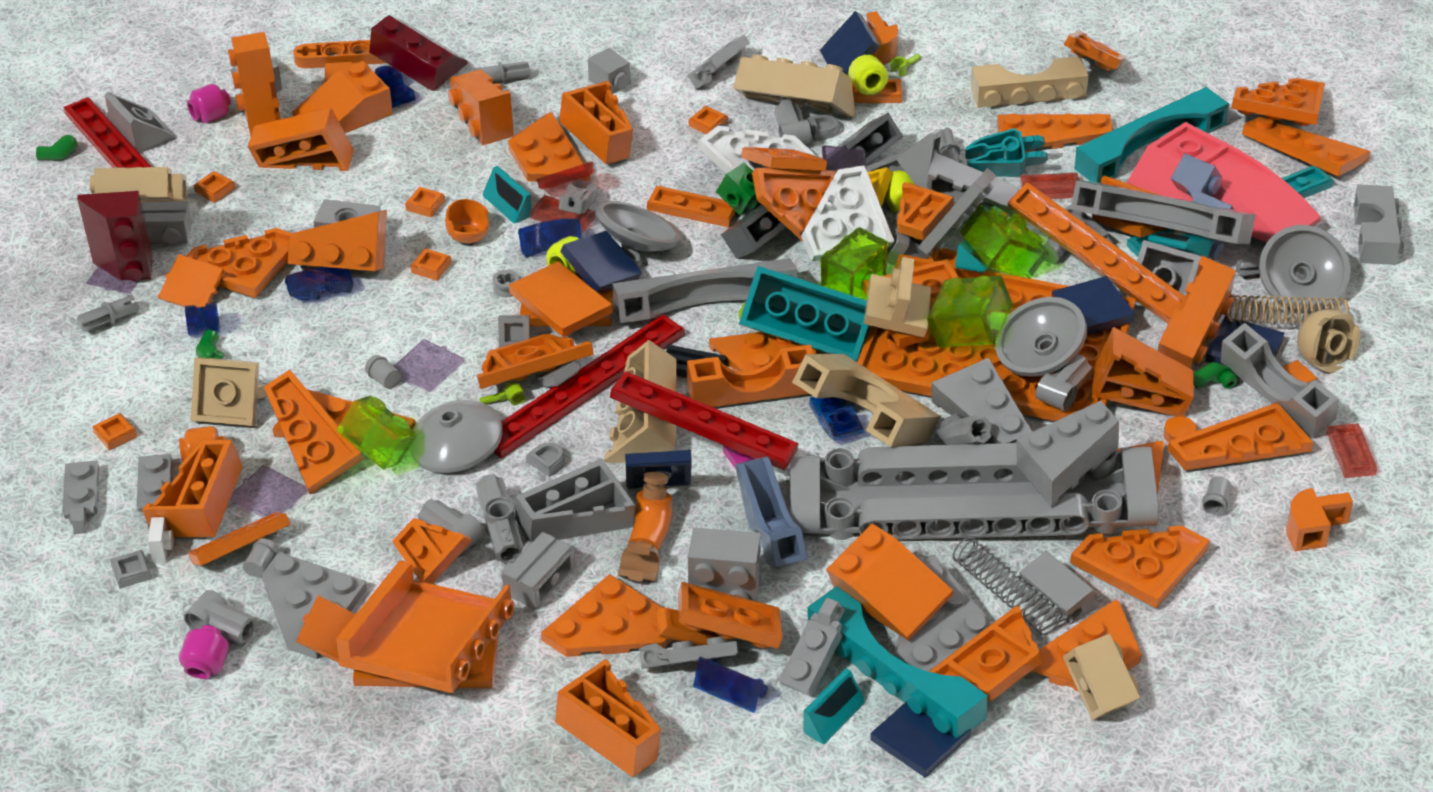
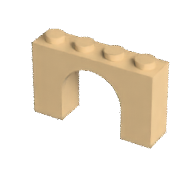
[90,167,187,202]
[792,354,941,447]

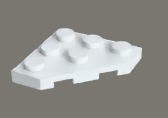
[696,126,815,174]
[801,165,895,262]

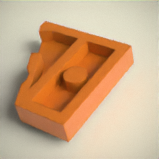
[897,182,954,241]
[392,518,472,584]

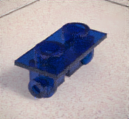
[693,656,768,713]

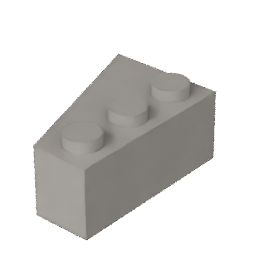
[927,152,1020,231]
[931,358,1032,444]
[1016,401,1119,507]
[515,458,635,542]

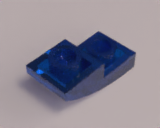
[374,66,416,108]
[518,219,583,258]
[285,267,354,300]
[809,397,864,441]

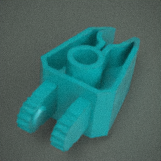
[965,128,1048,177]

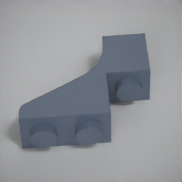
[1170,153,1235,260]
[735,456,808,567]

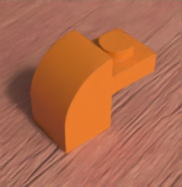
[866,11,898,65]
[1286,488,1353,552]

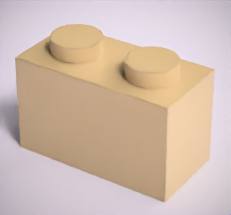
[1062,633,1140,720]

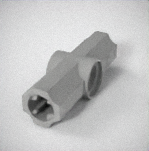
[476,474,524,565]

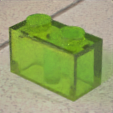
[336,395,418,470]

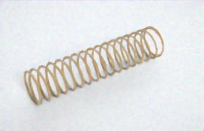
[1228,295,1349,325]

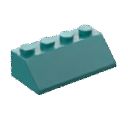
[739,266,868,362]

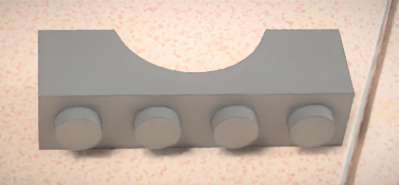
[1221,323,1339,438]

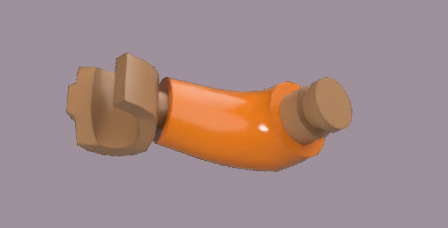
[617,472,673,583]

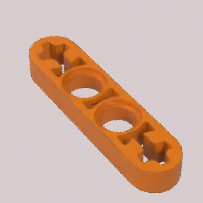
[293,40,386,68]

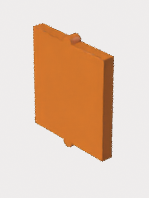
[158,254,225,313]
[295,595,356,663]

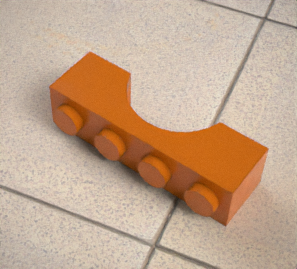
[687,344,813,407]

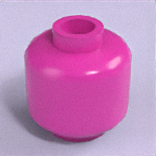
[187,84,231,123]
[179,625,229,679]

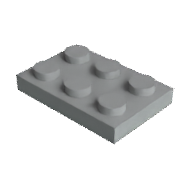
[918,168,996,255]

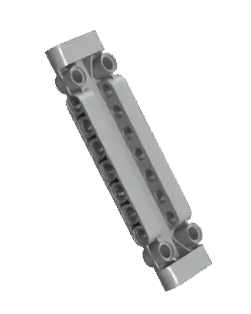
[790,443,1158,540]

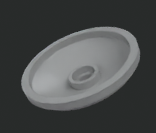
[596,201,681,252]
[1259,225,1351,313]
[995,297,1087,376]
[408,400,503,473]

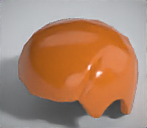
[445,199,490,244]

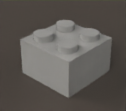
[688,527,761,601]

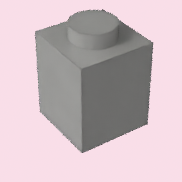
[588,48,631,93]

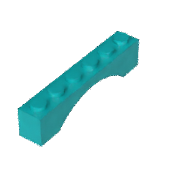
[1074,87,1229,183]
[807,586,988,738]

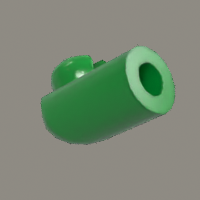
[36,135,78,160]
[196,329,224,359]
[1193,362,1238,389]

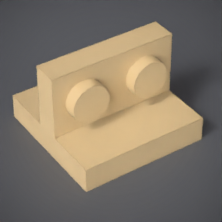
[864,257,931,337]
[191,357,266,426]

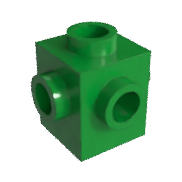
[716,162,761,216]

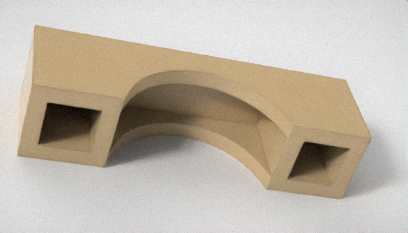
[971,56,1089,108]

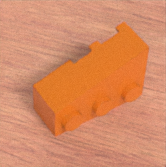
[228,32,281,136]
[448,69,514,146]
[559,81,633,164]
[247,108,354,171]
[287,210,387,271]
[1157,256,1236,369]
[1092,327,1194,417]
[142,440,243,537]
[555,659,661,777]

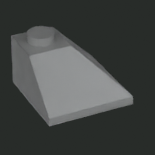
[1126,240,1201,298]

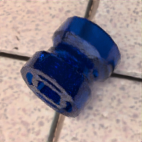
[185,302,220,336]

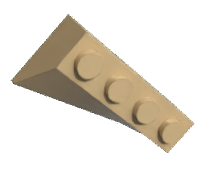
[733,54,855,118]
[604,340,676,463]

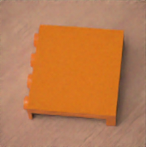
[336,560,514,693]

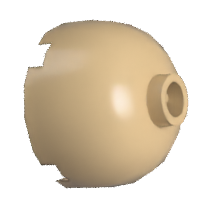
[1297,309,1361,373]

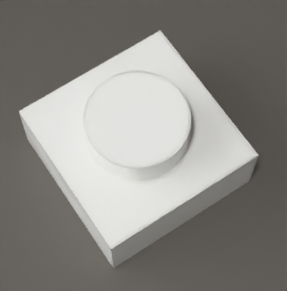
[148,517,174,563]

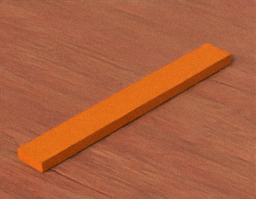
[1008,182,1185,324]

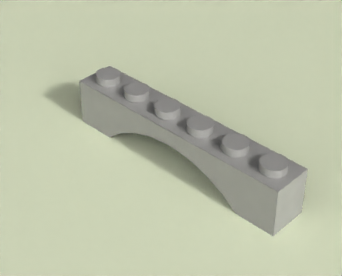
[1070,180,1256,244]
[612,258,798,323]

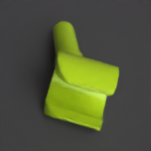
[890,53,921,77]
[479,381,526,406]

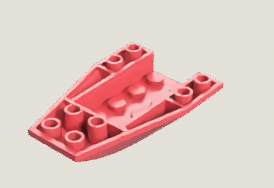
[1127,122,1321,242]

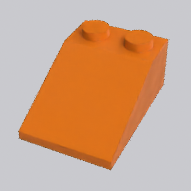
[292,61,393,133]
[826,523,954,641]

